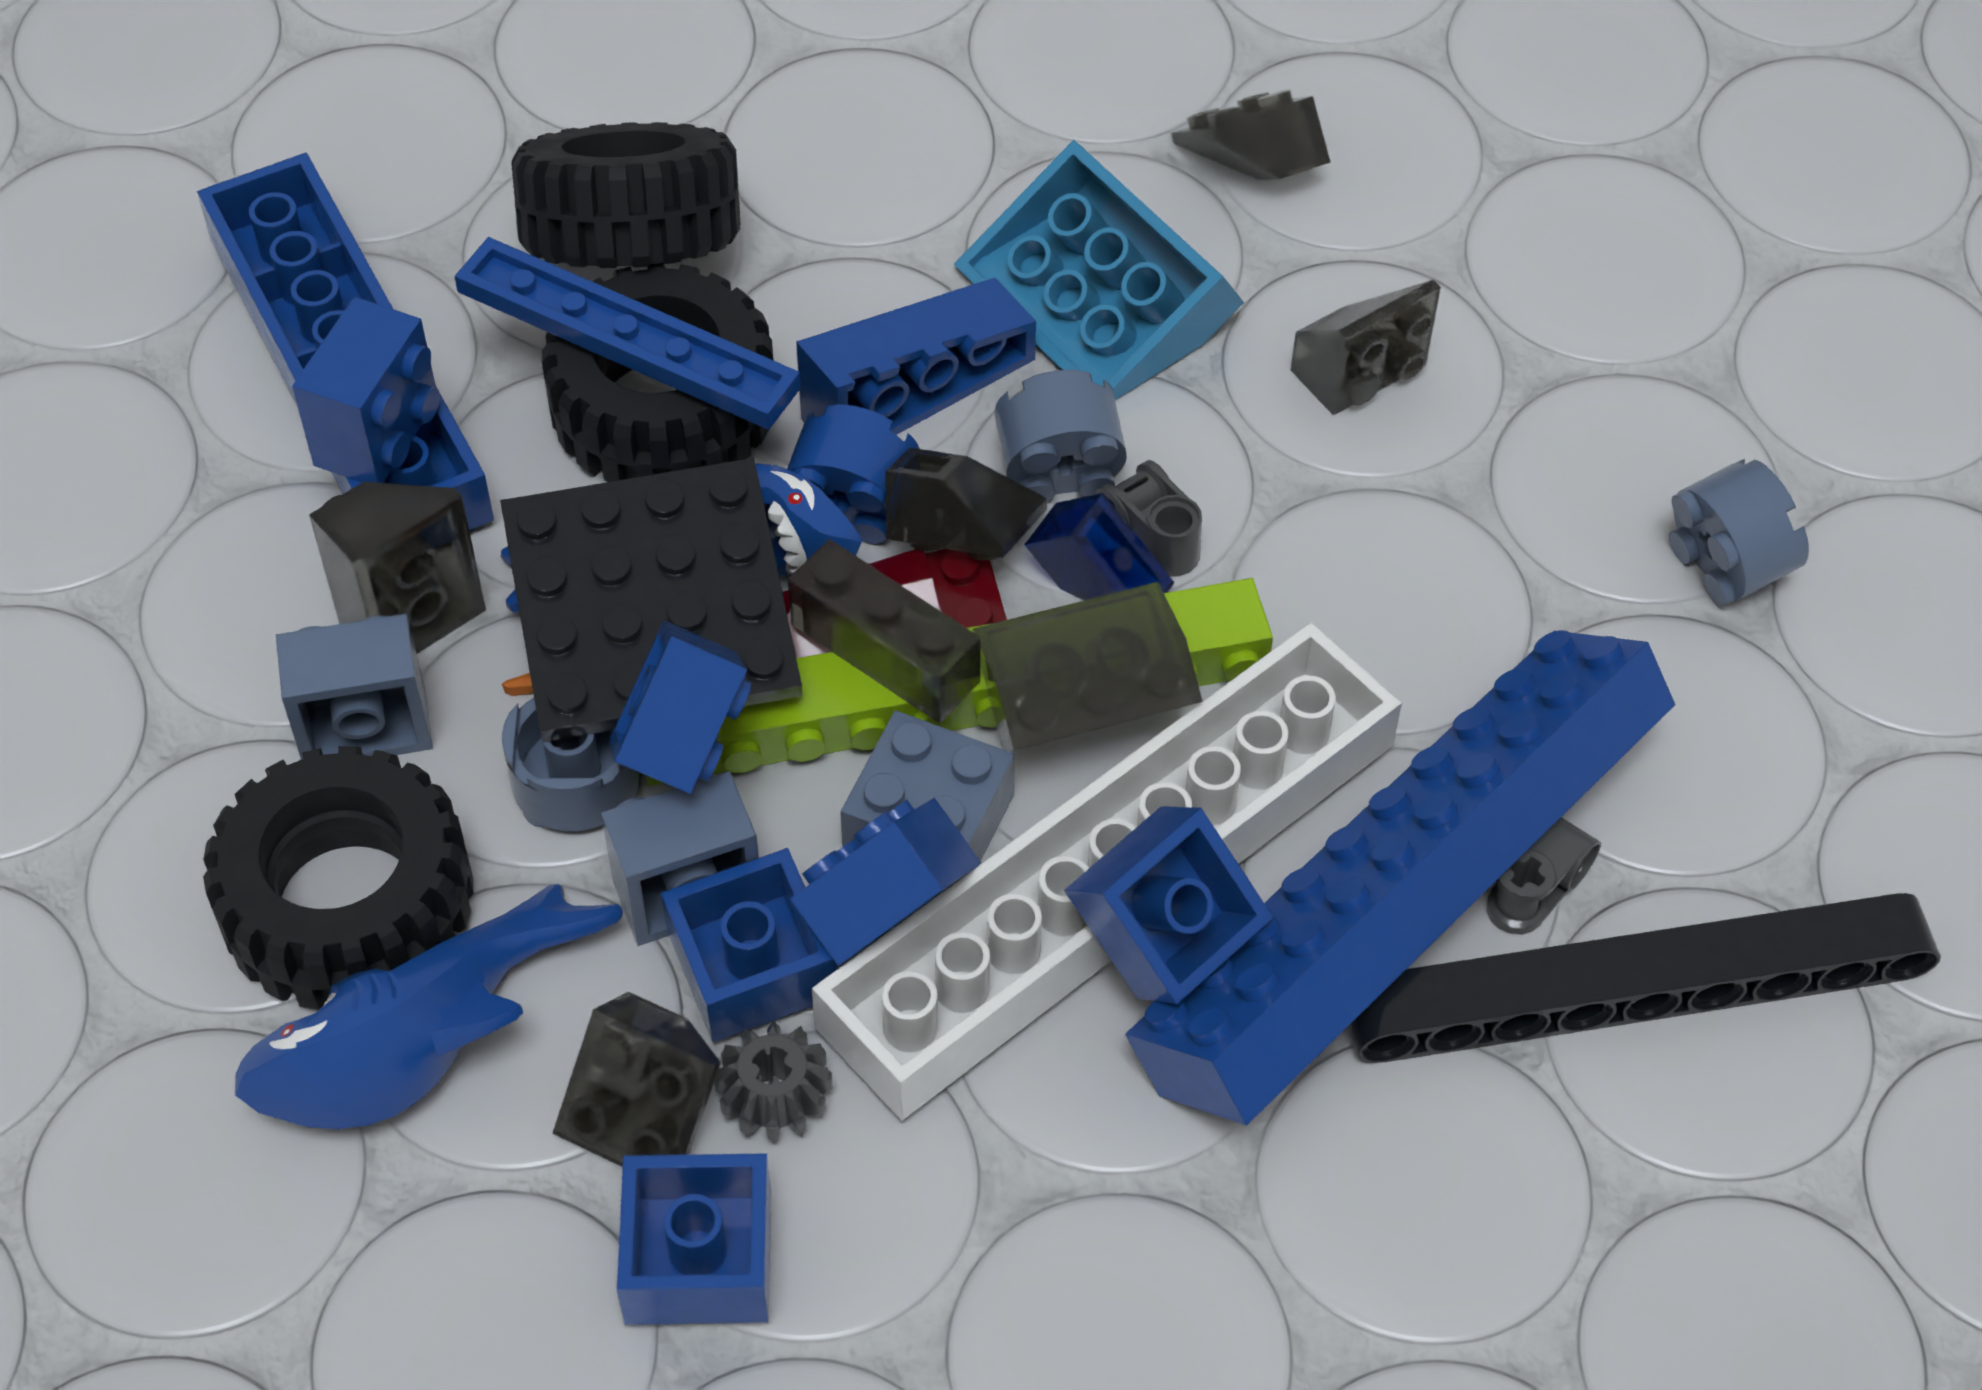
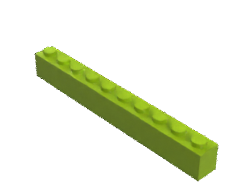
[645,578,1273,786]

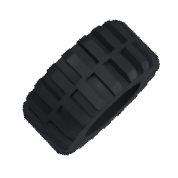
[511,122,741,268]
[542,263,774,482]
[203,746,474,1010]

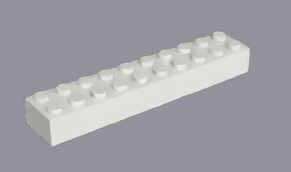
[812,622,1402,1121]

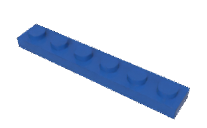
[454,237,801,430]

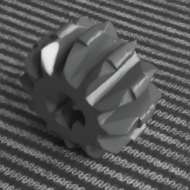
[714,1019,833,1144]

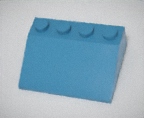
[954,139,1244,400]

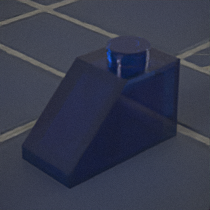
[1024,493,1175,606]

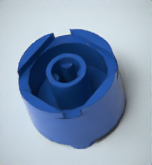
[787,404,921,544]

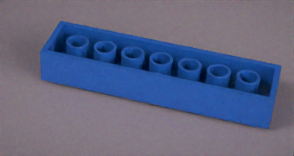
[197,152,494,565]

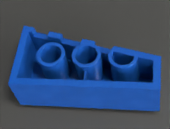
[796,277,1036,435]

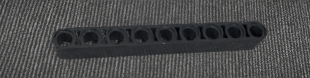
[1351,893,1941,1063]

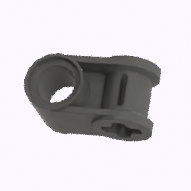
[1095,460,1202,576]
[1487,817,1601,934]

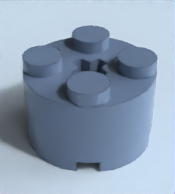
[994,370,1127,505]
[1669,459,1809,606]
[502,698,641,831]

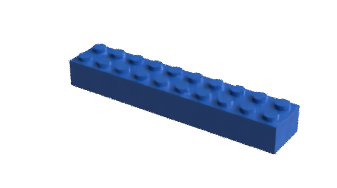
[1125,630,1676,1126]

